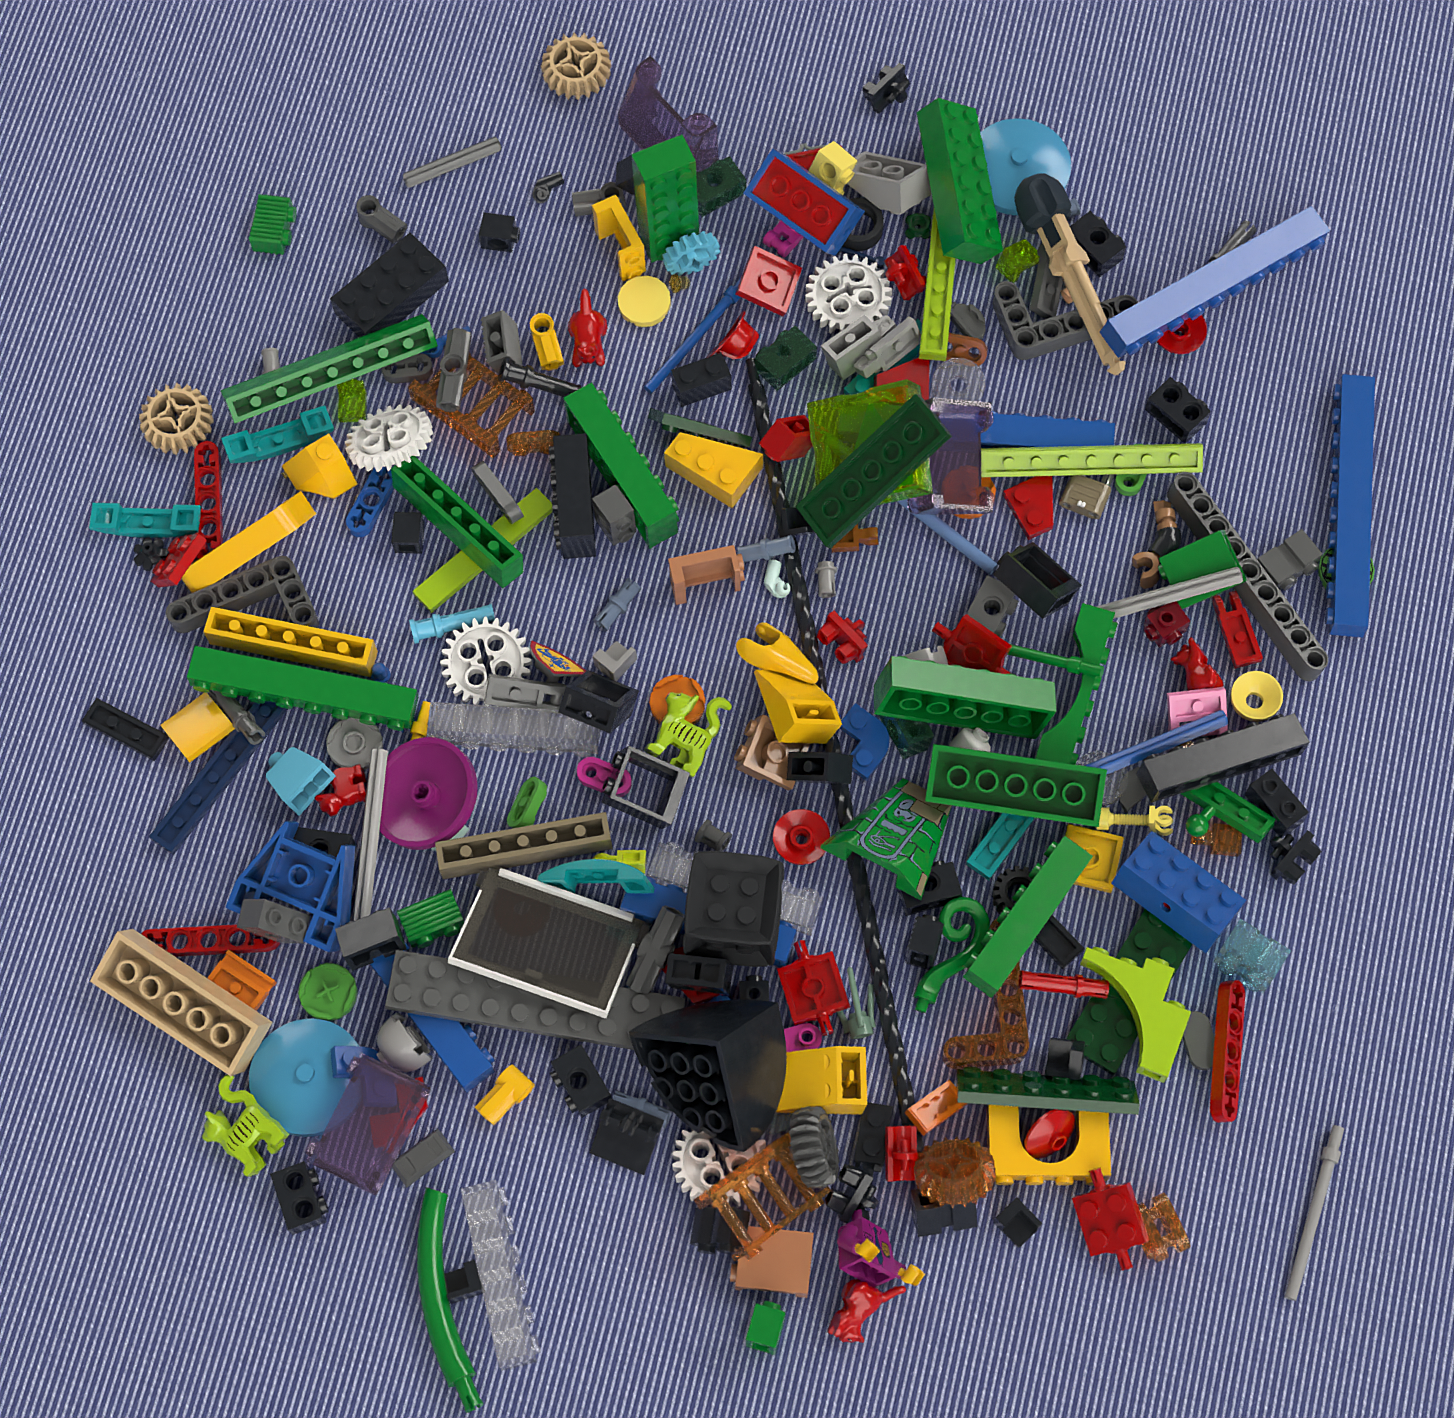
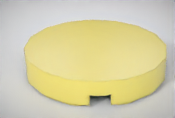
[618,276,671,327]

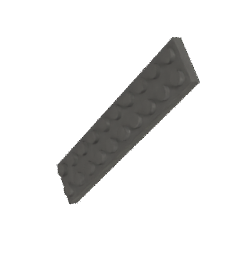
[385,950,686,1050]

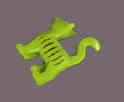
[644,692,732,778]
[202,1074,289,1177]

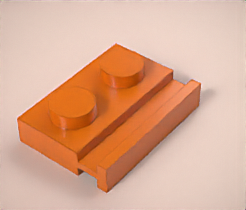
[208,950,277,1011]

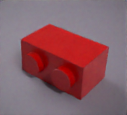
[759,415,822,462]

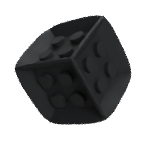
[683,851,784,967]

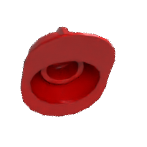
[706,311,759,359]

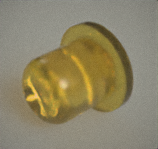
[669,274,690,293]

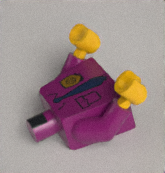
[837,1209,925,1287]

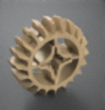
[541,32,611,101]
[139,382,214,455]

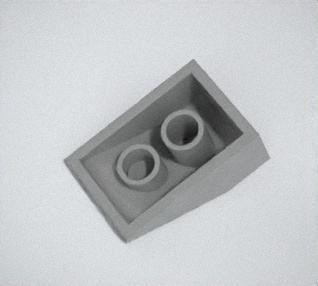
[847,151,931,215]

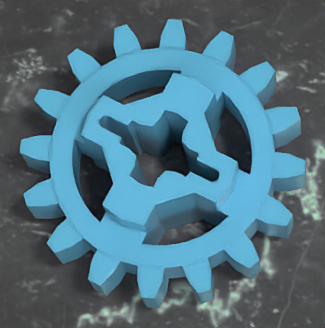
[662,231,720,276]

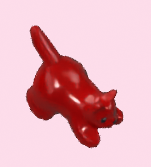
[568,288,608,367]
[1170,637,1224,691]
[827,1279,907,1343]

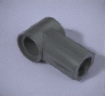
[572,182,626,217]
[356,195,407,244]

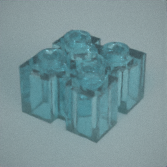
[1213,919,1291,994]

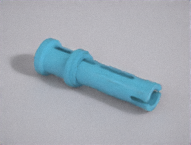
[409,604,495,644]

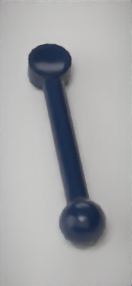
[838,246,885,268]

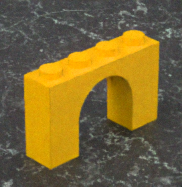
[986,1105,1111,1186]

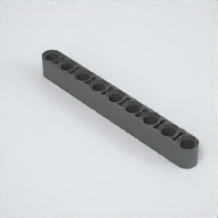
[1167,472,1328,681]

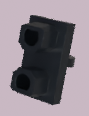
[862,63,910,114]
[1270,830,1322,885]
[825,1163,879,1224]

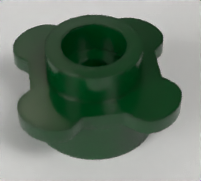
[905,213,931,239]

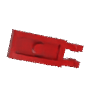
[1212,591,1263,669]

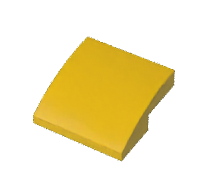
[160,693,235,763]

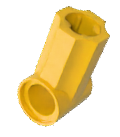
[530,313,564,371]
[475,1064,535,1126]

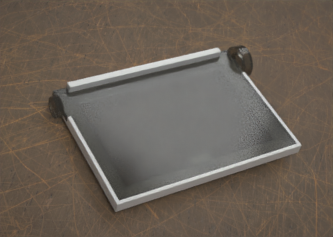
[448,867,653,1018]

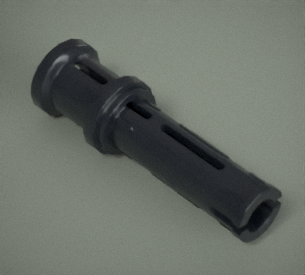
[498,357,581,397]

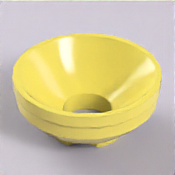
[1231,671,1283,722]

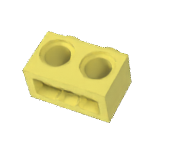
[809,141,857,195]

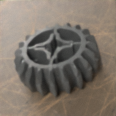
[789,1106,840,1188]

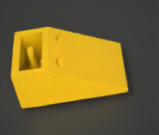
[754,670,842,744]
[776,1046,867,1115]

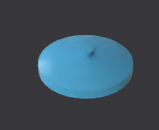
[980,118,1071,215]
[249,1019,363,1137]

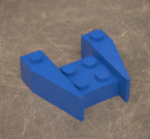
[225,821,355,952]

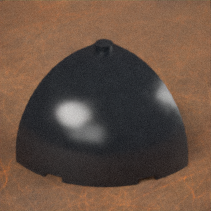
[629,999,787,1152]

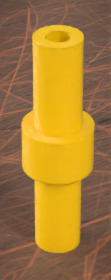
[410,701,434,741]

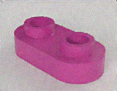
[577,757,632,797]
[784,1023,822,1052]

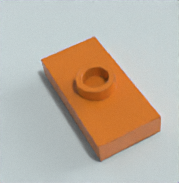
[905,1079,967,1136]

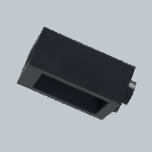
[993,542,1082,619]
[558,670,639,733]
[601,746,690,829]

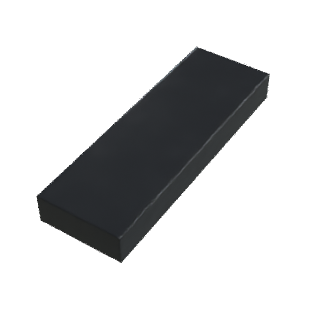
[82,698,169,762]

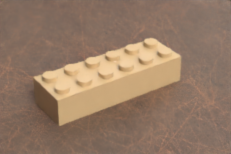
[90,929,273,1076]

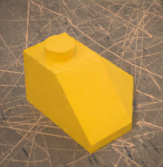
[282,434,358,499]

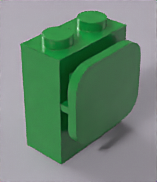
[1158,530,1247,609]

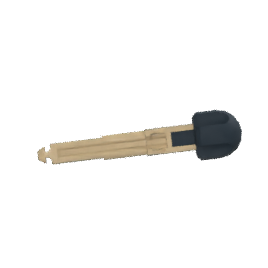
[1014,173,1126,375]

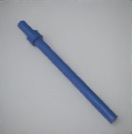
[644,278,741,394]

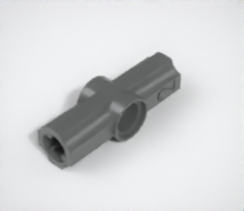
[436,328,472,412]
[626,905,685,995]

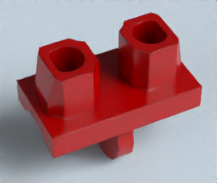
[884,245,927,301]
[817,610,868,664]
[885,1125,918,1182]

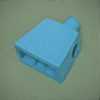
[266,747,336,816]

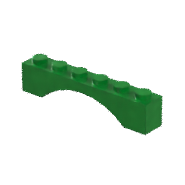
[1035,603,1118,764]

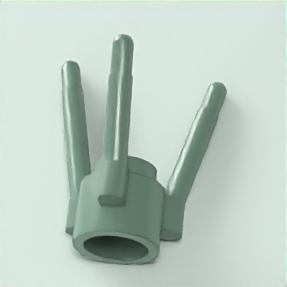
[836,967,876,1039]

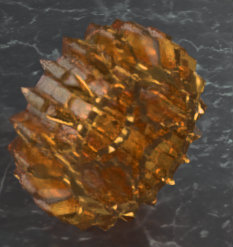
[914,1136,996,1208]

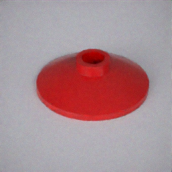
[1157,315,1207,354]
[773,809,830,865]
[1024,1109,1075,1159]

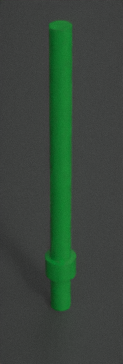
[949,629,1104,677]

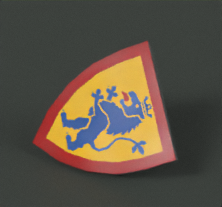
[529,640,586,696]

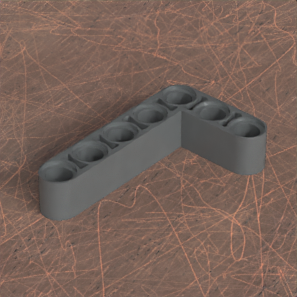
[993,281,1138,360]
[166,556,319,633]

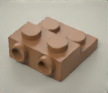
[734,714,810,791]

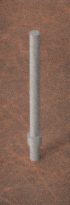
[1284,1125,1344,1301]

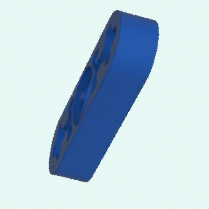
[346,466,394,537]

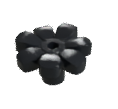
[133,537,169,571]

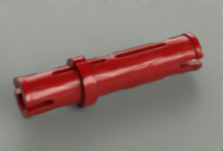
[1018,970,1109,999]

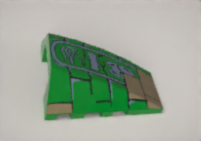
[820,778,952,900]

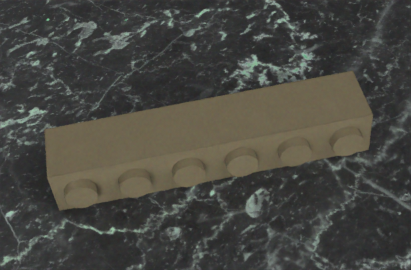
[435,812,613,879]

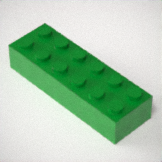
[916,98,1003,264]
[631,134,699,263]
[563,382,679,549]
[874,656,1056,739]
[925,744,1107,827]

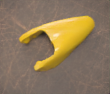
[736,622,819,684]

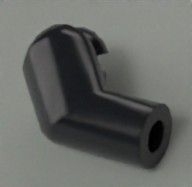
[533,171,564,203]

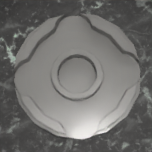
[326,718,383,770]

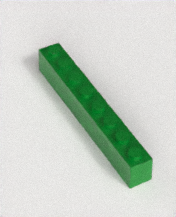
[220,314,438,424]
[187,646,419,731]

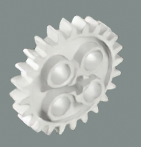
[805,254,892,333]
[345,404,433,472]
[440,617,532,708]
[672,1128,769,1208]

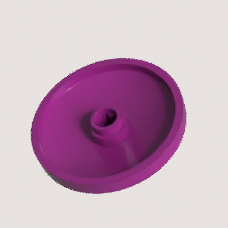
[379,737,478,850]

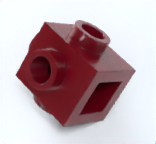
[1143,601,1191,648]

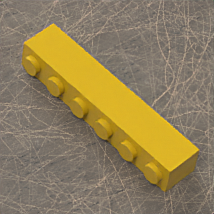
[204,607,378,677]

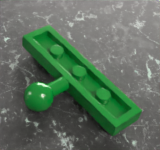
[1181,782,1276,844]

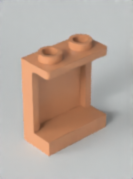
[668,545,745,605]
[730,1226,814,1298]

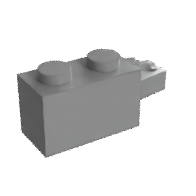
[821,315,896,380]

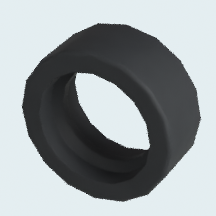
[842,198,884,251]

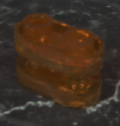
[1138,1192,1191,1263]

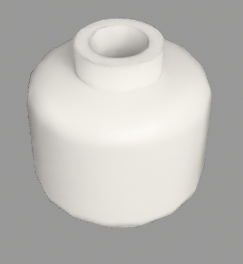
[949,728,991,752]

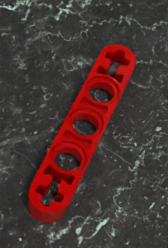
[194,441,223,560]
[141,925,280,957]
[1210,980,1245,1123]

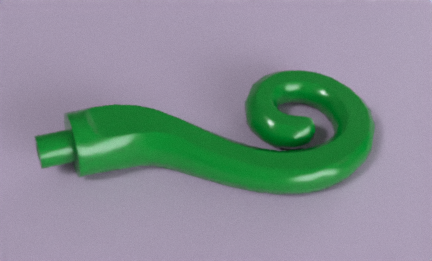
[913,897,990,1013]

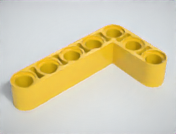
[181,491,317,593]

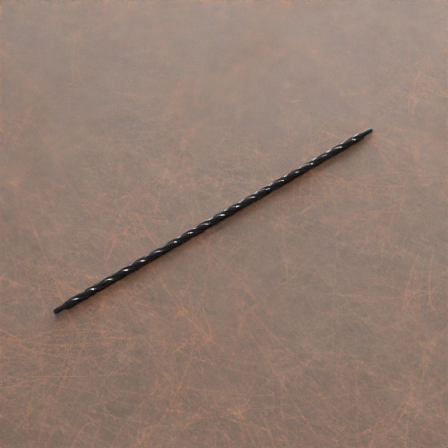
[746,358,931,1189]

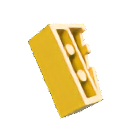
[664,432,763,508]

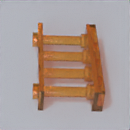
[408,352,535,459]
[693,1132,831,1261]

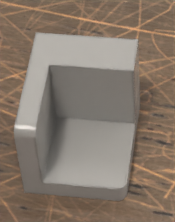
[593,641,637,681]

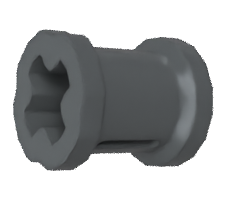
[695,819,732,852]

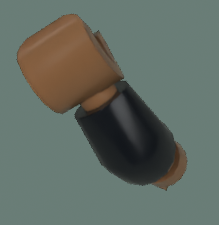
[1132,500,1181,589]

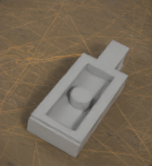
[854,317,921,379]

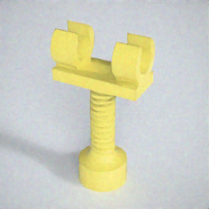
[1097,806,1173,836]

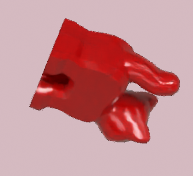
[314,764,367,817]

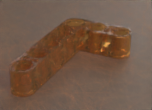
[942,919,1029,1069]

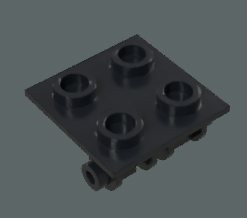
[589,1098,664,1175]

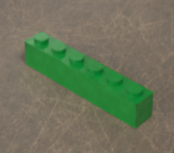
[391,455,524,588]
[963,836,1093,998]

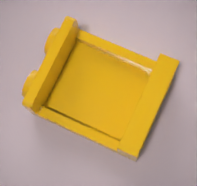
[592,195,646,281]

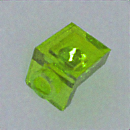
[995,239,1040,283]
[337,379,367,422]

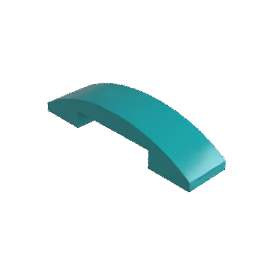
[221,405,334,463]
[89,503,202,538]
[538,859,655,894]

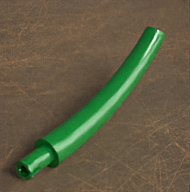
[417,1187,484,1413]

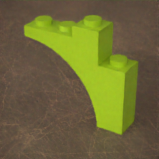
[1080,947,1191,1083]

